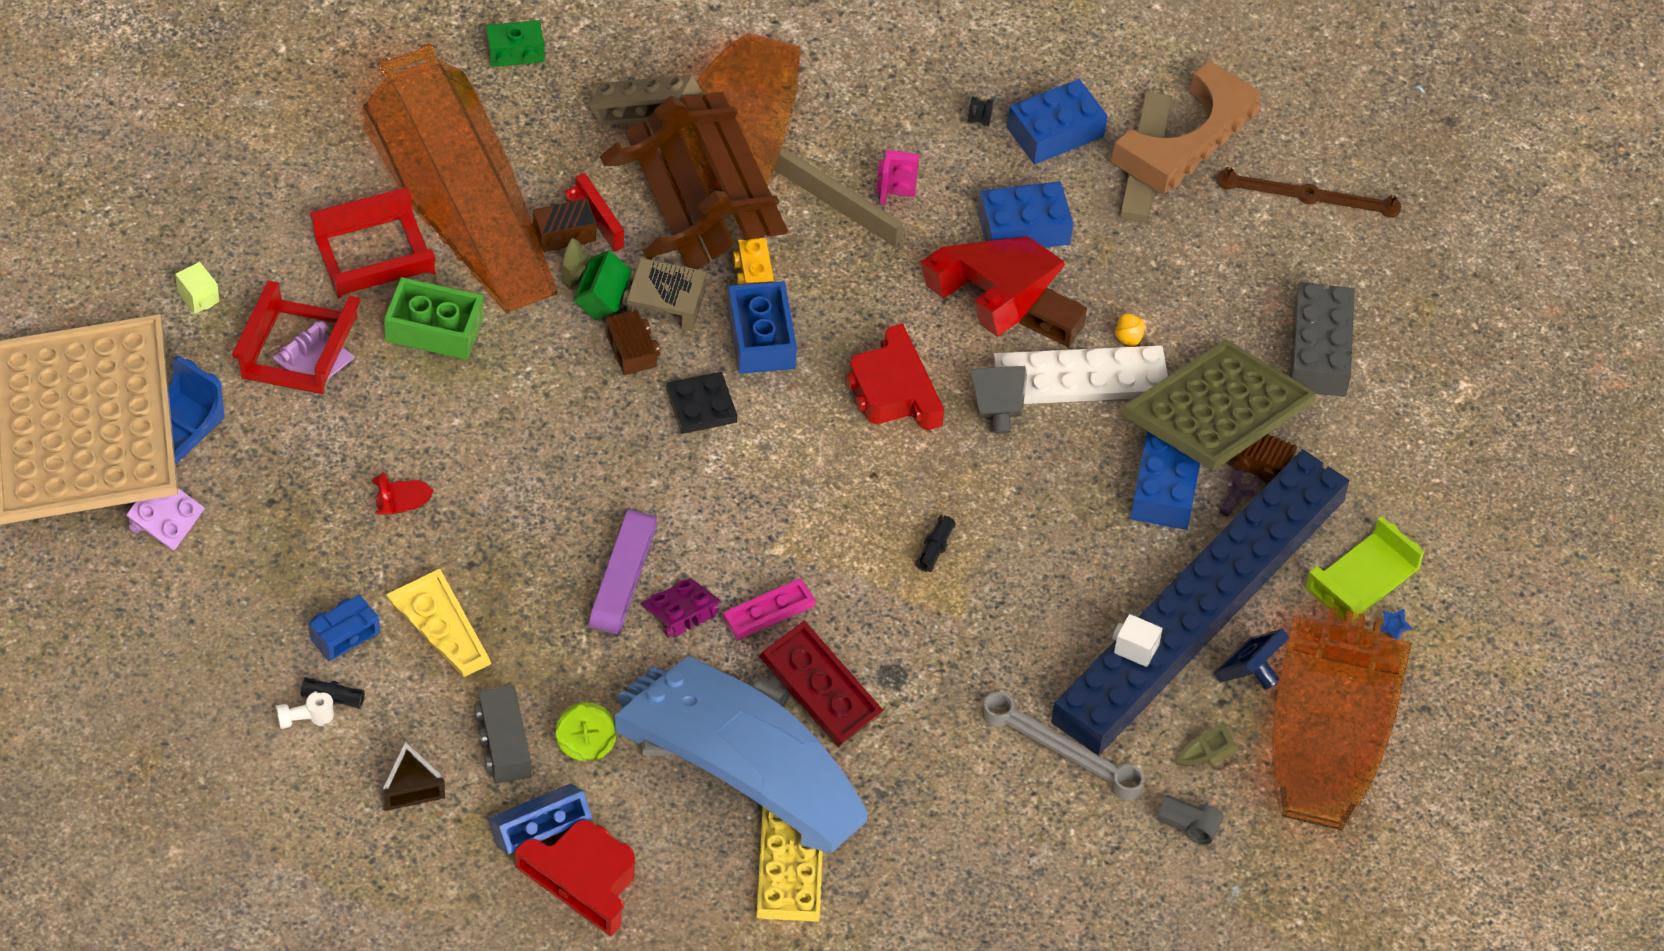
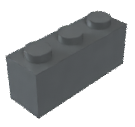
[474,685,531,784]

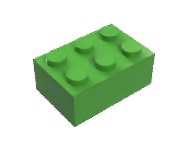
[384,277,484,360]

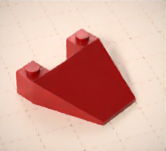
[921,236,1065,337]

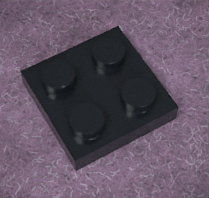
[666,372,738,434]

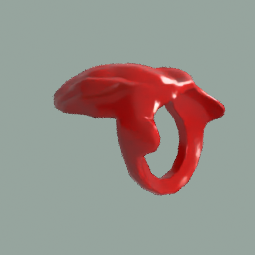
[372,472,434,515]

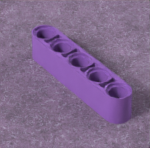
[589,509,657,635]

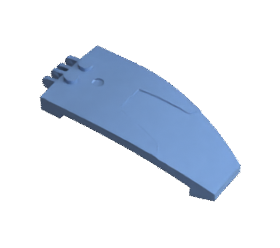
[615,656,868,853]

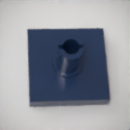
[1213,628,1290,690]

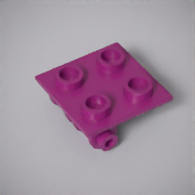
[641,578,721,638]

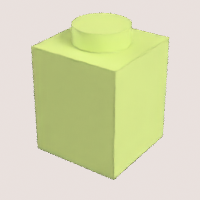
[175,262,219,314]

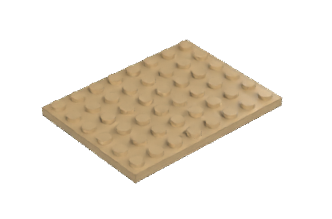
[0,314,178,525]

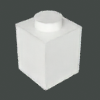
[1112,614,1162,667]

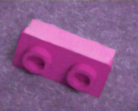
[876,150,920,205]

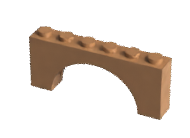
[1111,60,1262,195]

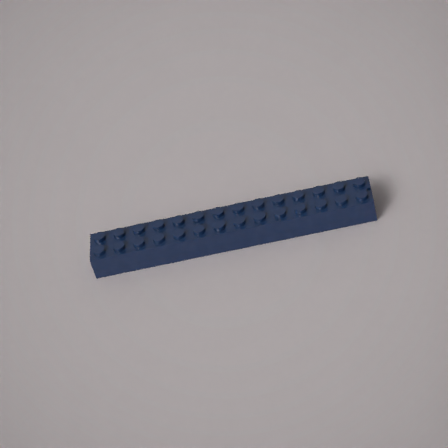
[1051,449,1350,756]

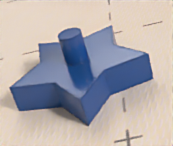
[1378,608,1413,642]

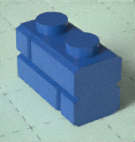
[308,595,380,662]

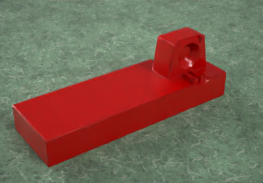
[564,173,624,252]

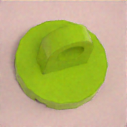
[556,702,616,761]

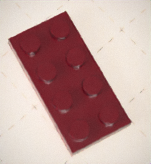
[759,620,884,748]

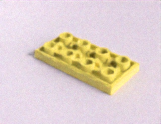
[757,807,822,922]

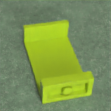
[1305,516,1424,625]

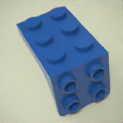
[169,355,225,464]

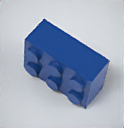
[1007,79,1108,164]
[977,181,1073,248]
[727,281,797,374]
[1130,431,1200,530]

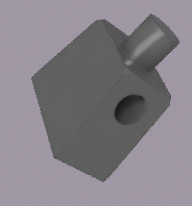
[971,366,1027,434]

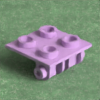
[273,321,355,379]
[126,488,205,552]

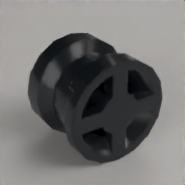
[968,96,994,126]

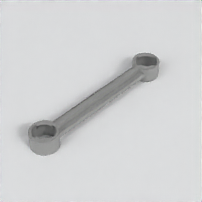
[983,692,1144,800]

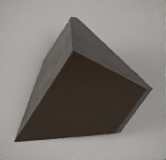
[382,741,445,811]

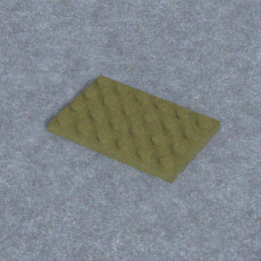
[1121,340,1317,471]

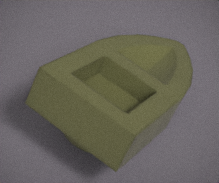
[562,238,589,289]
[1176,723,1239,766]

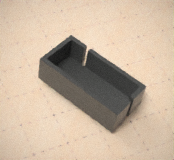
[1290,282,1355,397]

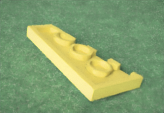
[386,569,491,677]

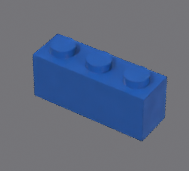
[487,783,593,854]

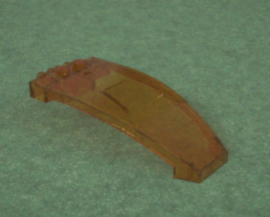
[661,33,800,221]
[1272,607,1412,831]

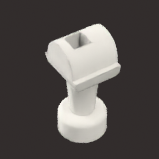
[275,691,334,729]

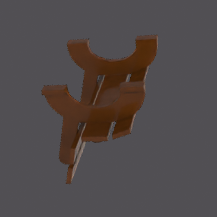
[600,92,789,270]

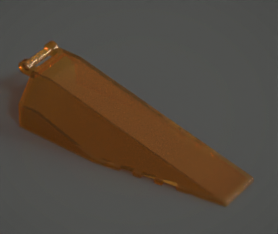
[363,43,557,313]

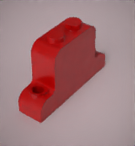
[845,323,944,430]
[515,820,635,937]

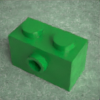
[486,20,545,67]
[573,250,632,320]

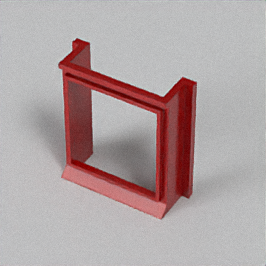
[310,187,436,299]
[232,280,360,394]

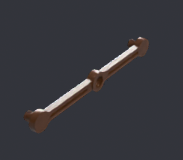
[1217,167,1401,218]

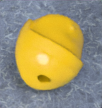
[1114,314,1145,347]

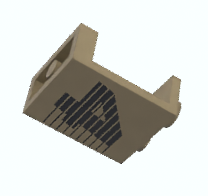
[622,258,707,332]

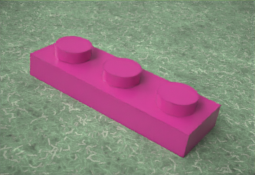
[722,578,816,641]

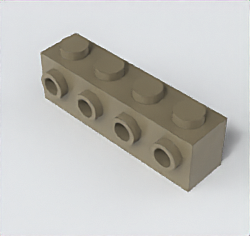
[589,75,704,125]

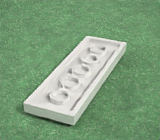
[993,346,1168,404]

